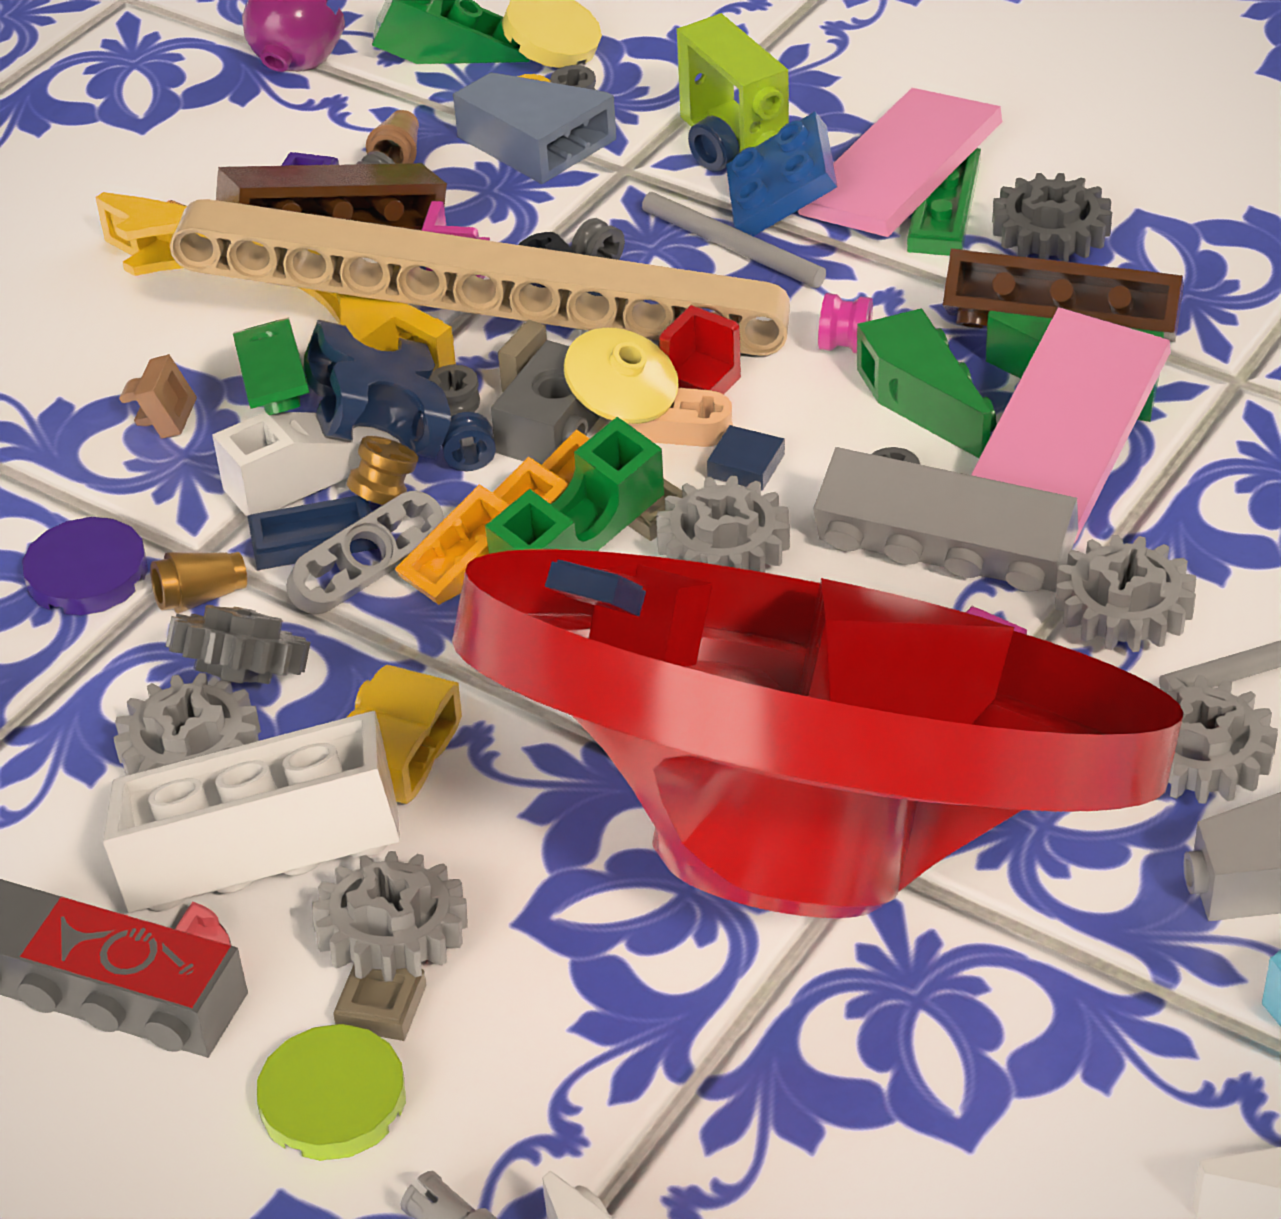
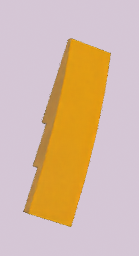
[395,430,590,605]

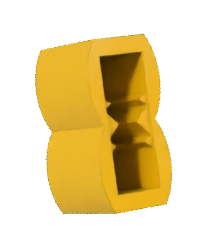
[346,664,462,804]

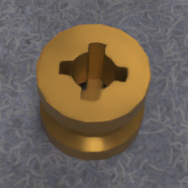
[346,436,418,505]

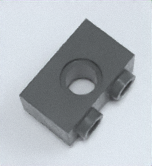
[490,340,601,465]

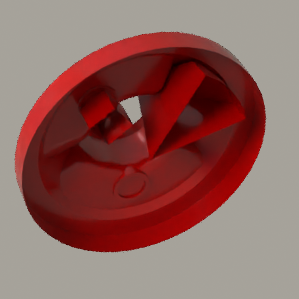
[452,549,1184,918]

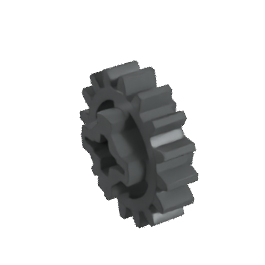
[992,173,1113,262]
[165,605,311,684]

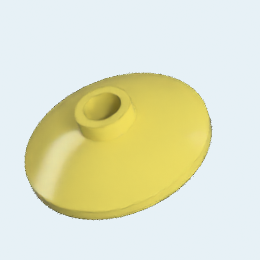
[564,328,678,424]

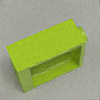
[677,13,789,153]

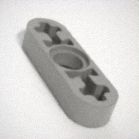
[286,491,444,614]

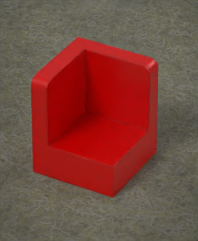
[659,305,741,395]

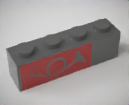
[0,879,248,1058]

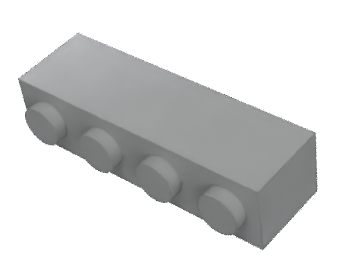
[813,447,1078,592]

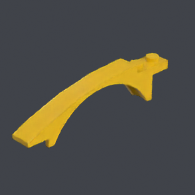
[95,192,456,371]

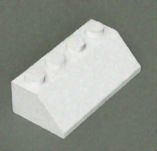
[103,710,400,913]

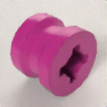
[818,293,873,354]

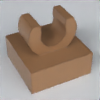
[119,354,197,439]

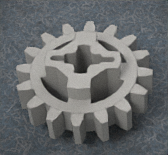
[656,476,790,572]
[1055,535,1197,652]
[113,673,261,776]
[1167,675,1278,804]
[312,851,468,982]

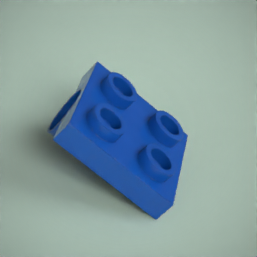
[726,112,837,236]

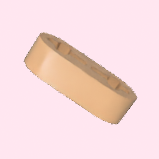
[629,388,733,447]

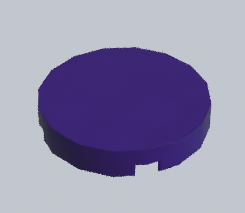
[22,517,148,616]

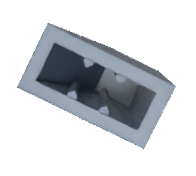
[453,72,616,184]

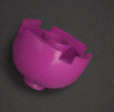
[242,0,345,72]

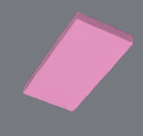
[798,87,1003,237]
[971,307,1171,544]

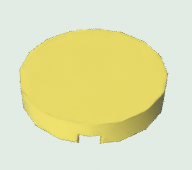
[502,0,602,68]

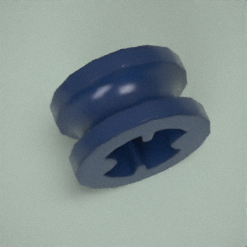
[442,412,496,472]

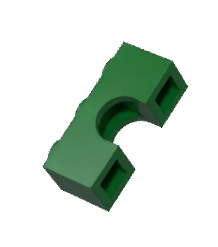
[485,417,664,554]

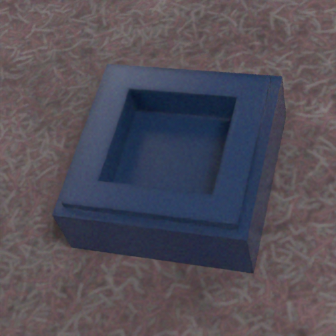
[707,425,785,491]
[545,559,646,616]

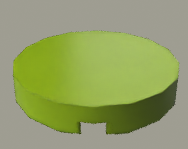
[257,1024,406,1161]

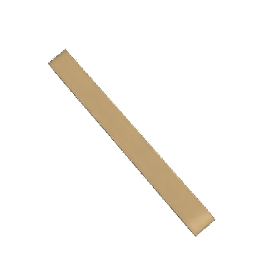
[170,199,790,356]

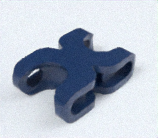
[304,320,451,459]

